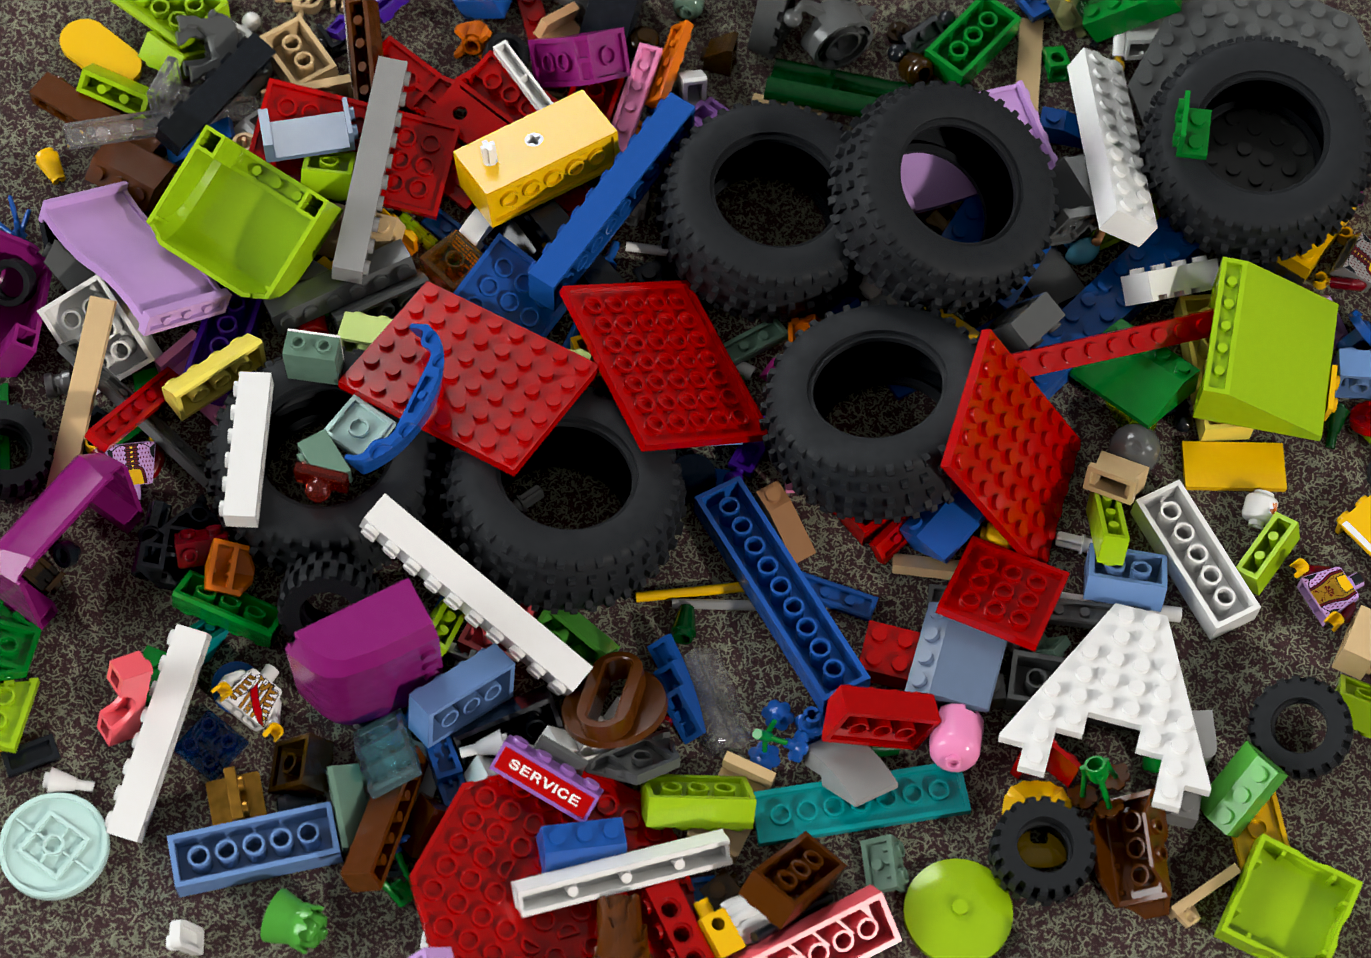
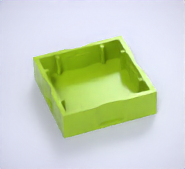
[1213,833,1363,958]

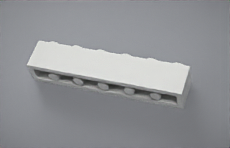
[219,371,274,528]

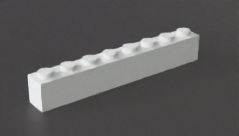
[105,624,212,843]

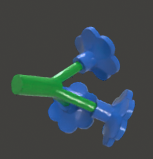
[748,699,809,770]

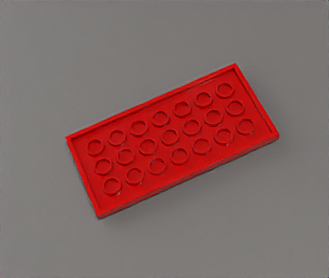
[249,78,461,220]

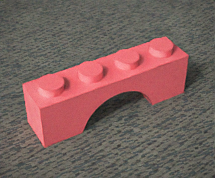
[97,650,153,747]

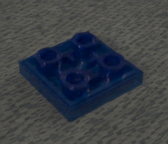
[174,710,249,781]

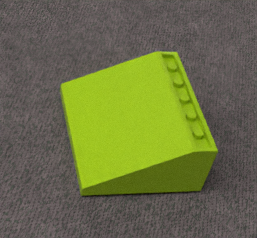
[1193,257,1339,441]

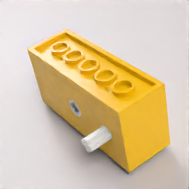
[453,89,620,228]

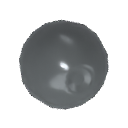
[1108,423,1162,471]

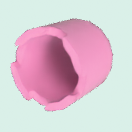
[929,703,984,772]

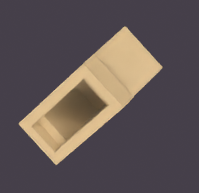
[1083,451,1150,505]

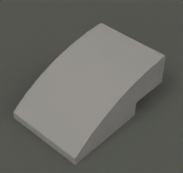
[804,739,898,807]

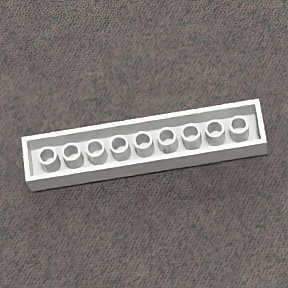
[1067,47,1158,247]
[359,494,593,697]

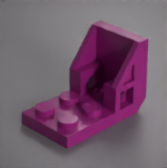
[528,27,631,88]

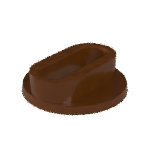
[562,651,668,749]

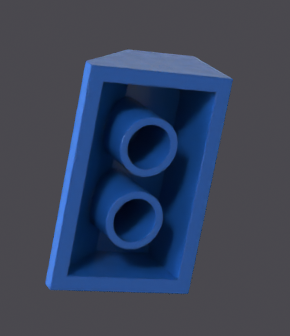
[899,492,986,564]
[536,817,627,874]

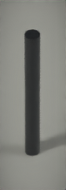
[750,892,834,943]

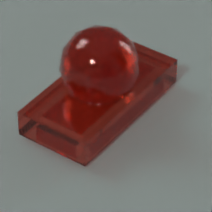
[294,462,350,502]

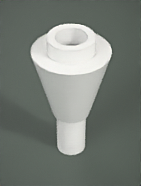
[459,729,508,758]
[43,767,95,793]

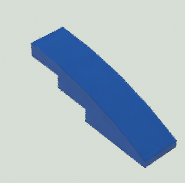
[647,633,706,745]
[423,735,465,807]

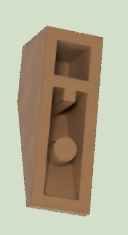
[755,480,816,563]

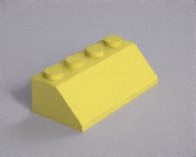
[161,333,267,421]

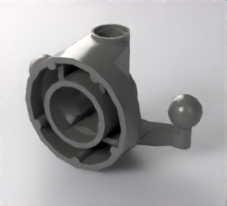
[783,0,876,70]

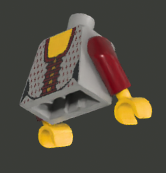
[1313,226,1371,292]

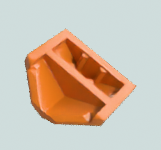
[204,538,255,597]

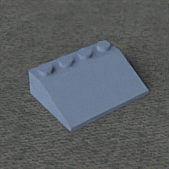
[905,602,1007,712]

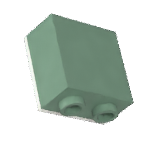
[282,328,344,385]

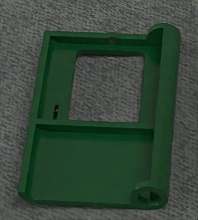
[764,58,913,118]

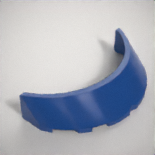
[344,323,444,475]

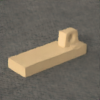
[1167,863,1241,929]

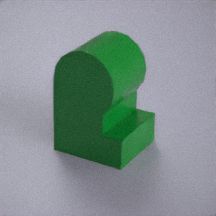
[1042,45,1071,83]

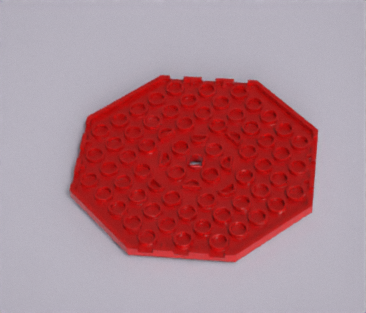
[408,771,699,958]

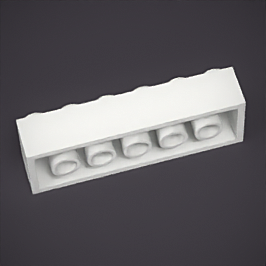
[1130,479,1261,641]

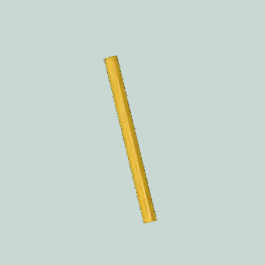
[635,582,744,603]

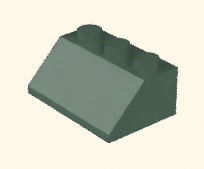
[326,764,371,853]

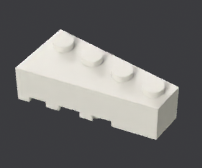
[1120,255,1219,306]

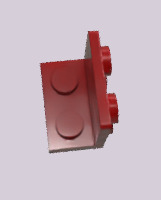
[1010,739,1082,787]

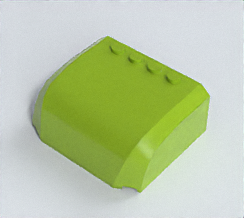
[146,124,344,300]

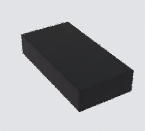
[0,733,62,779]

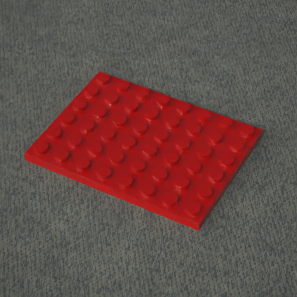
[559,280,768,452]
[338,281,600,477]
[941,329,1081,564]

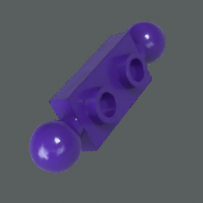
[723,415,768,482]

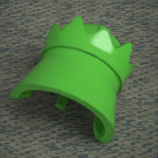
[261,888,328,954]

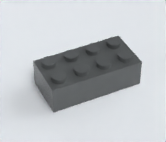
[977,292,1065,353]

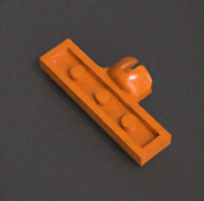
[645,20,694,109]

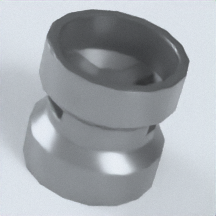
[44,370,72,399]

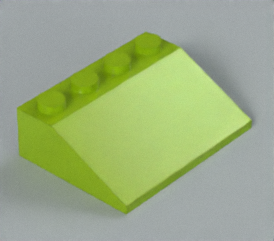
[110,0,231,49]

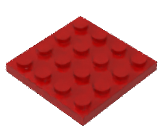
[936,535,1070,652]

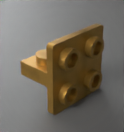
[206,766,267,826]

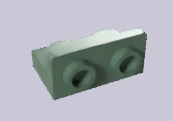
[860,834,909,893]

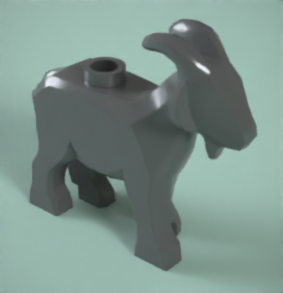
[175,9,273,99]

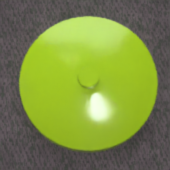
[903,858,1013,958]

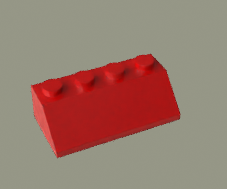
[821,684,941,750]

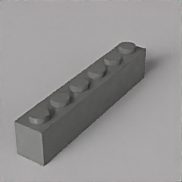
[262,239,417,335]

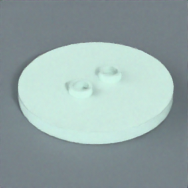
[0,792,110,901]

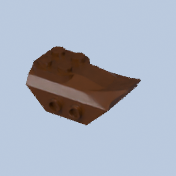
[1089,788,1172,919]

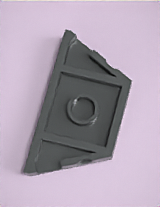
[584,728,680,785]

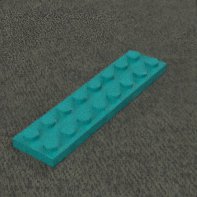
[753,764,971,847]

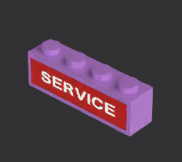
[489,735,604,822]

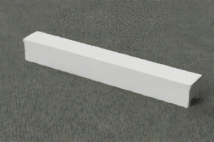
[511,829,733,917]

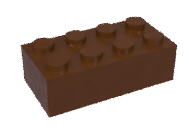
[738,831,847,929]

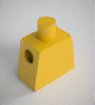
[693,897,746,958]

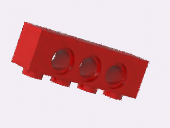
[641,879,715,958]

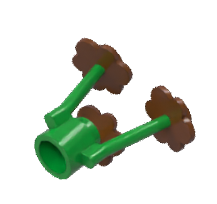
[1067,756,1131,819]

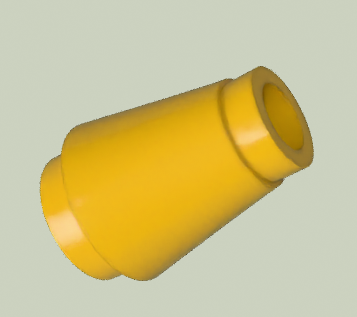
[35,147,66,185]

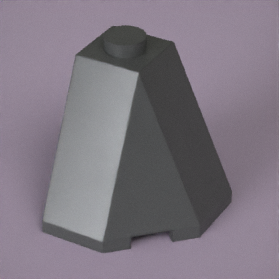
[41,239,96,291]

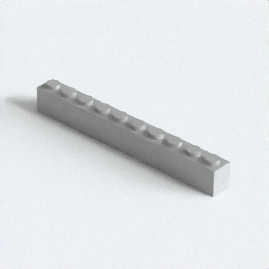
[331,56,411,284]

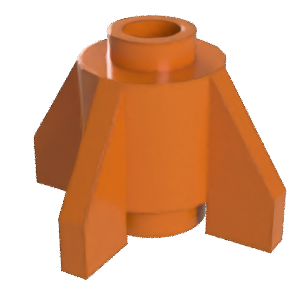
[453,20,492,59]

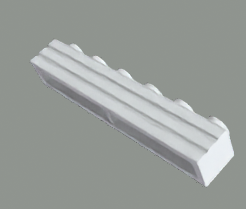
[493,39,553,111]

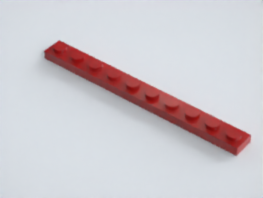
[1011,309,1214,377]

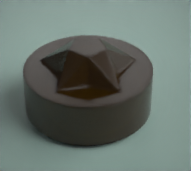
[886,21,910,44]

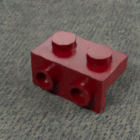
[174,524,229,569]

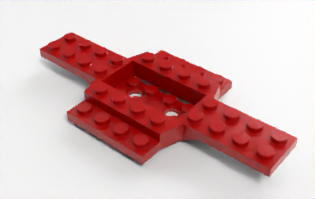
[382,35,591,218]

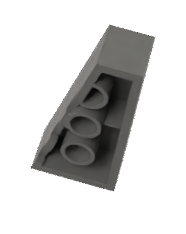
[747,0,797,60]

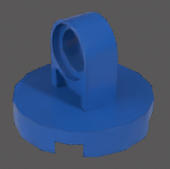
[1336,309,1371,350]

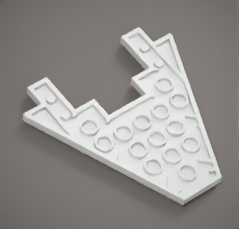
[998,603,1211,813]

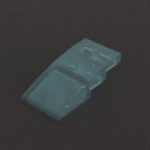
[353,708,422,800]

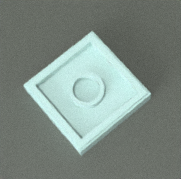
[324,395,396,455]

